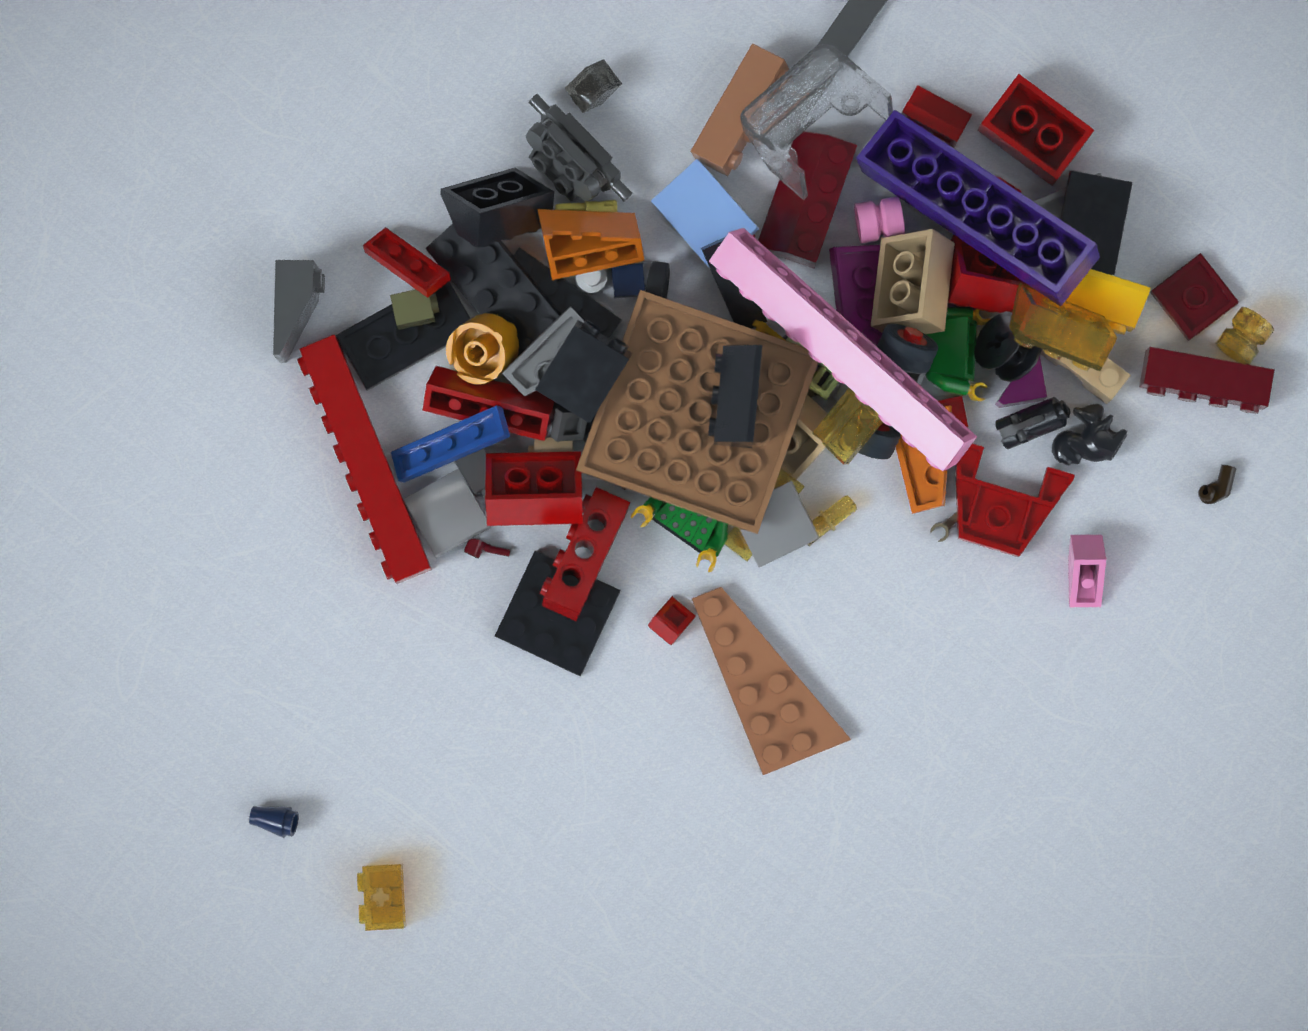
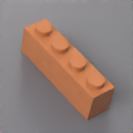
[690,43,789,176]

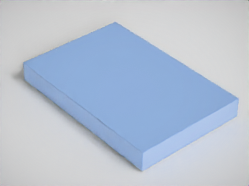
[651,159,759,267]

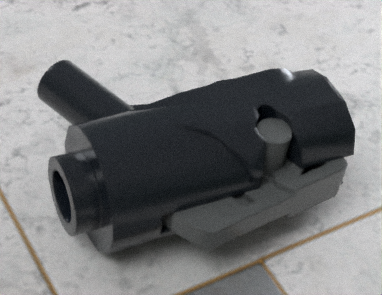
[995,397,1071,449]

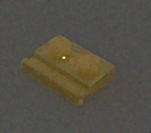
[812,388,883,465]

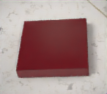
[1150,253,1239,341]

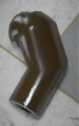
[1198,465,1237,504]

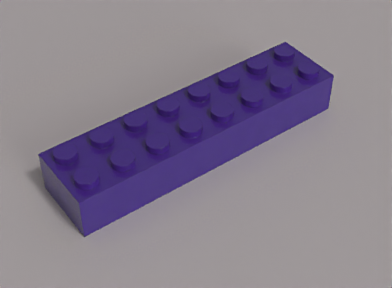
[856,110,1100,307]

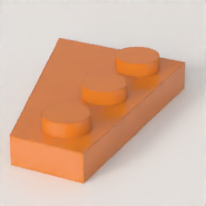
[896,406,952,514]

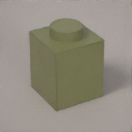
[390,289,440,330]

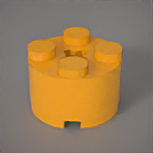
[446,313,519,384]

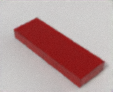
[363,227,451,298]

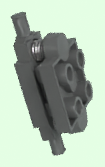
[525,94,633,202]

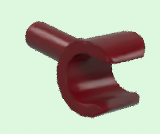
[464,538,510,559]

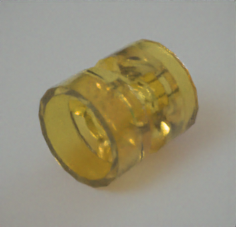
[1215,307,1275,365]

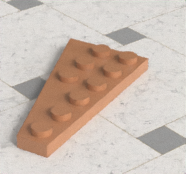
[692,587,851,775]

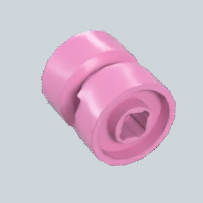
[854,196,905,244]

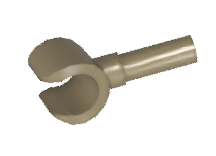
[930,512,957,542]

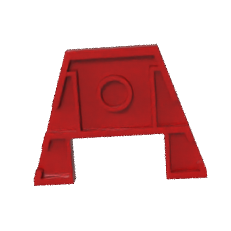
[955,443,1075,557]

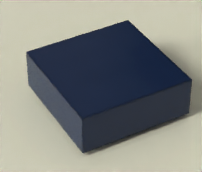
[612,263,645,298]

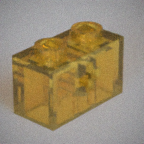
[357,863,406,931]

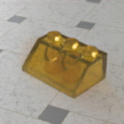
[1009,283,1117,371]

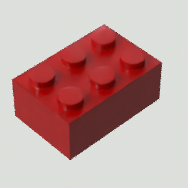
[977,74,1094,186]

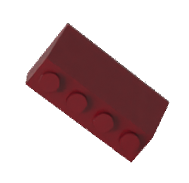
[758,131,858,269]

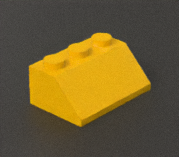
[1044,269,1151,335]

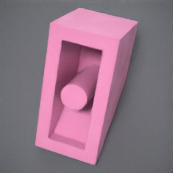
[1068,535,1106,607]

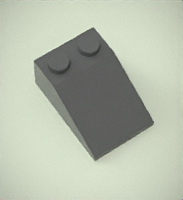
[273,260,325,363]

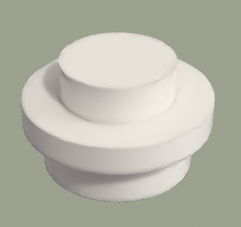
[576,269,607,293]

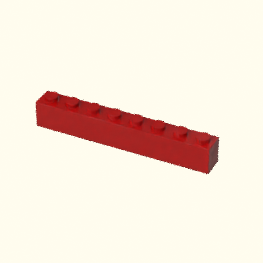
[297,335,432,584]

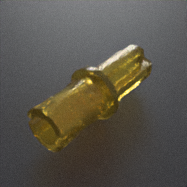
[807,495,857,547]

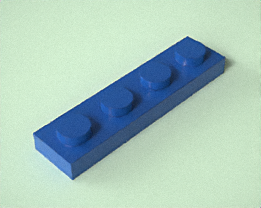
[391,405,510,483]

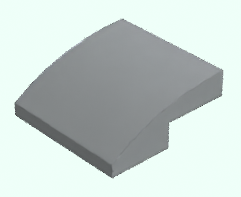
[403,469,491,558]
[740,481,820,567]

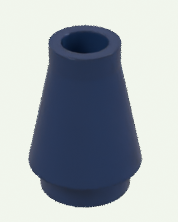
[249,806,299,838]

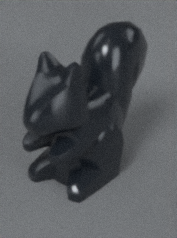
[1052,404,1128,466]

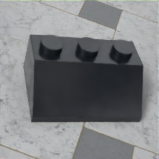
[440,168,555,248]
[708,345,763,448]

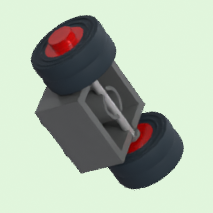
[835,324,938,460]

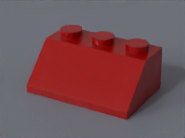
[948,235,1047,320]
[485,451,583,526]

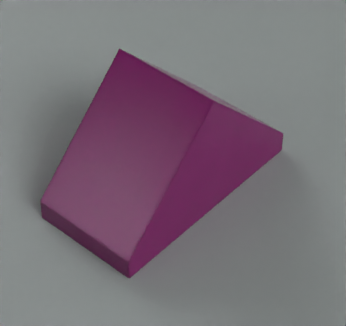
[995,357,1047,408]

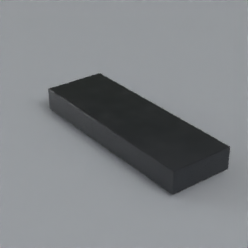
[701,237,768,329]

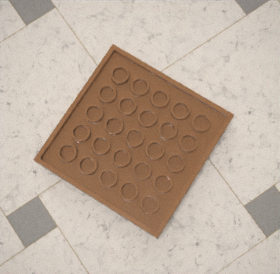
[576,290,818,535]

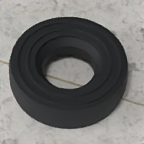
[645,261,670,299]

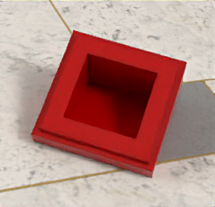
[648,596,696,645]

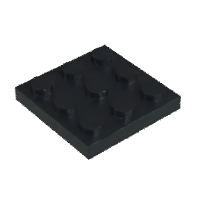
[495,551,621,677]

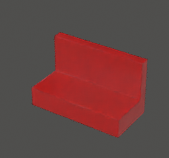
[901,85,972,148]

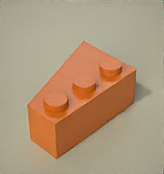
[538,209,645,280]

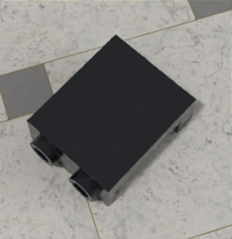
[535,320,632,423]

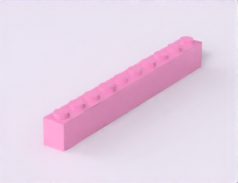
[709,228,977,471]

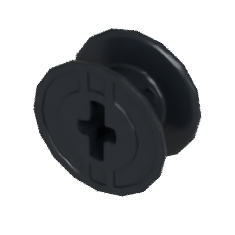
[974,311,1043,382]

